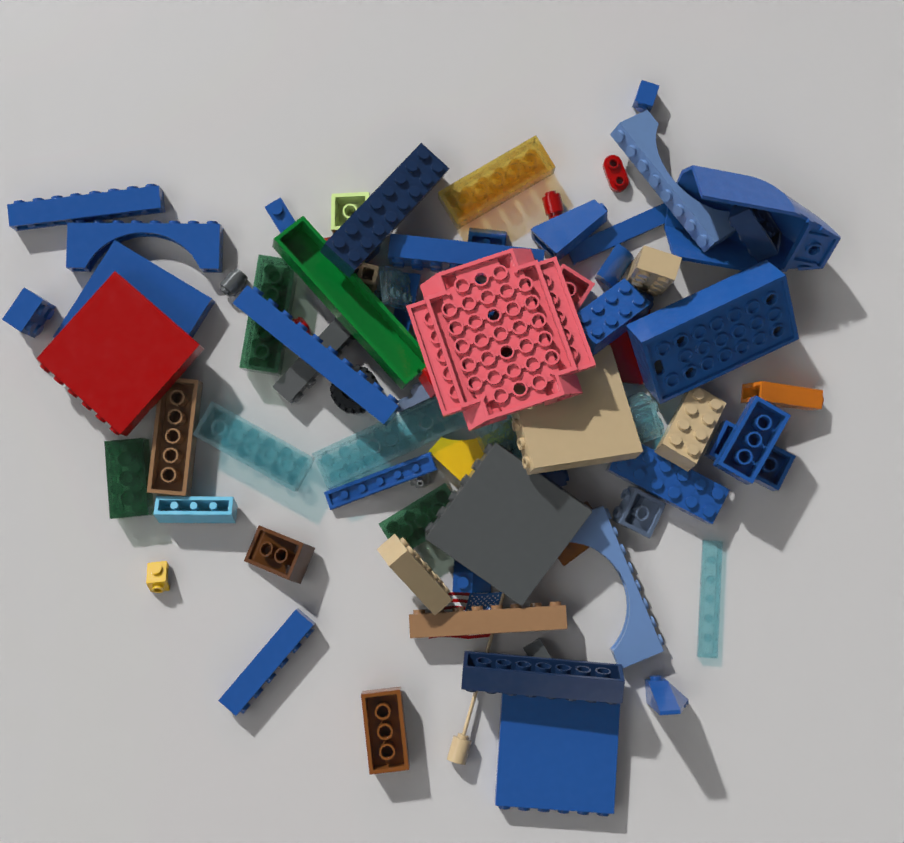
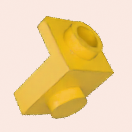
[146,561,170,593]

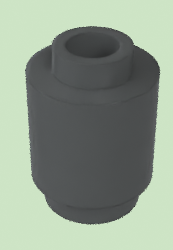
[220,268,248,297]

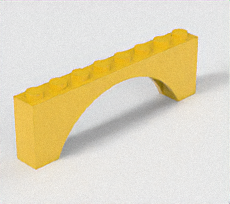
[428,415,514,481]

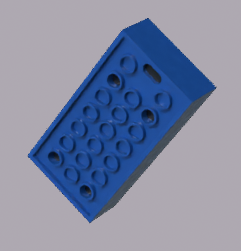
[626,260,799,404]

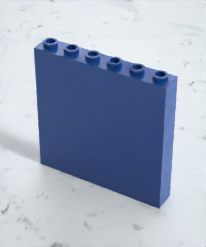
[53,240,215,338]
[495,693,620,816]

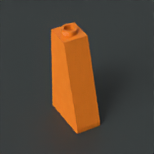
[741,381,824,410]

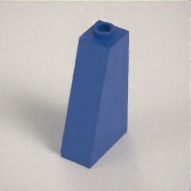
[531,199,608,261]

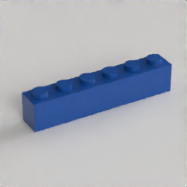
[218,608,315,716]

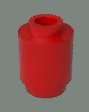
[542,191,564,220]

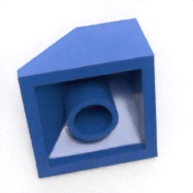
[452,559,491,593]

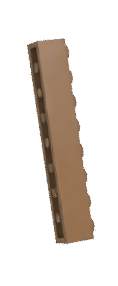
[409,601,568,638]

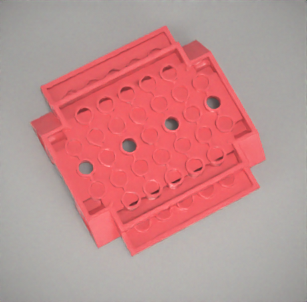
[406,248,596,431]

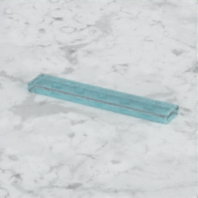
[697,540,723,658]

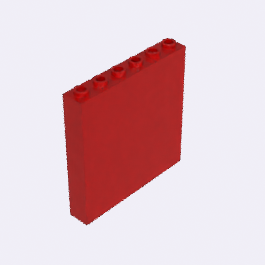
[36,271,205,436]

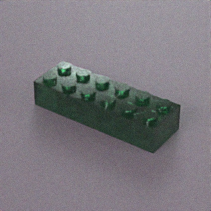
[239,255,298,376]

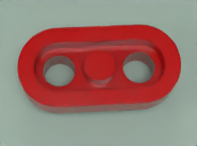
[603,155,629,193]

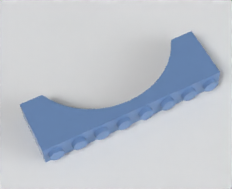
[610,110,736,252]
[570,505,664,669]

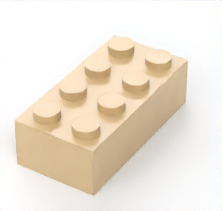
[626,245,682,296]
[654,387,726,472]
[377,534,452,615]

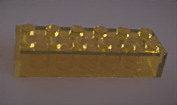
[438,135,556,230]

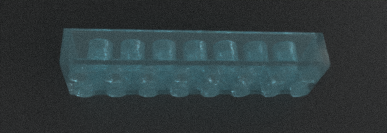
[312,396,467,489]

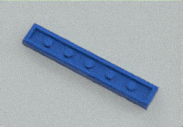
[568,203,667,265]
[324,452,438,510]

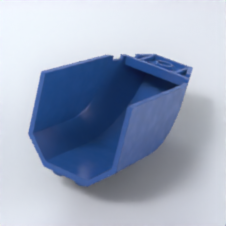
[664,165,841,272]

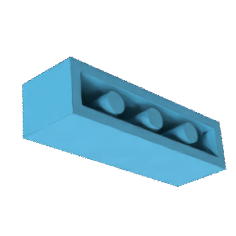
[154,496,238,523]

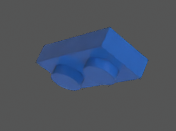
[265,197,295,233]

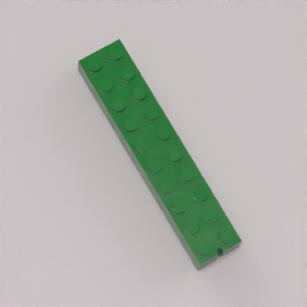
[272,216,426,390]

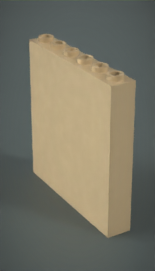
[511,345,643,475]

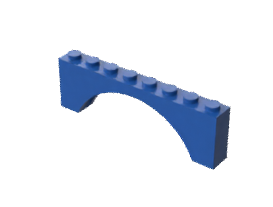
[66,220,224,273]

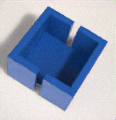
[2,287,56,338]

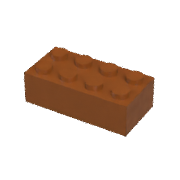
[361,686,410,775]

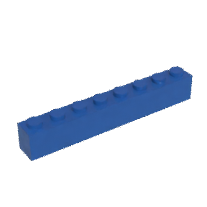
[7,184,166,231]

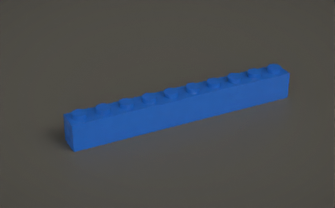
[233,285,400,426]

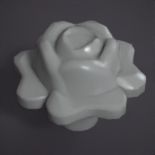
[410,474,431,488]

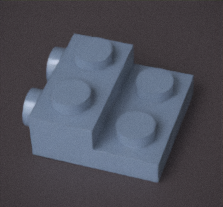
[397,382,435,416]
[612,486,666,539]

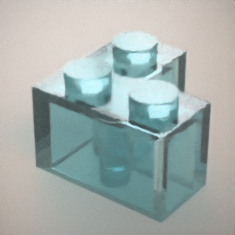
[627,391,664,444]

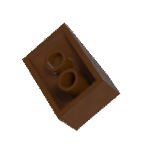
[244,525,315,584]

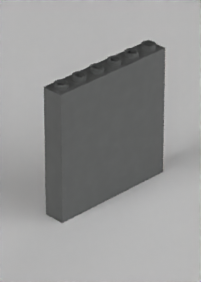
[425,440,592,606]

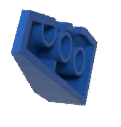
[645,675,689,715]

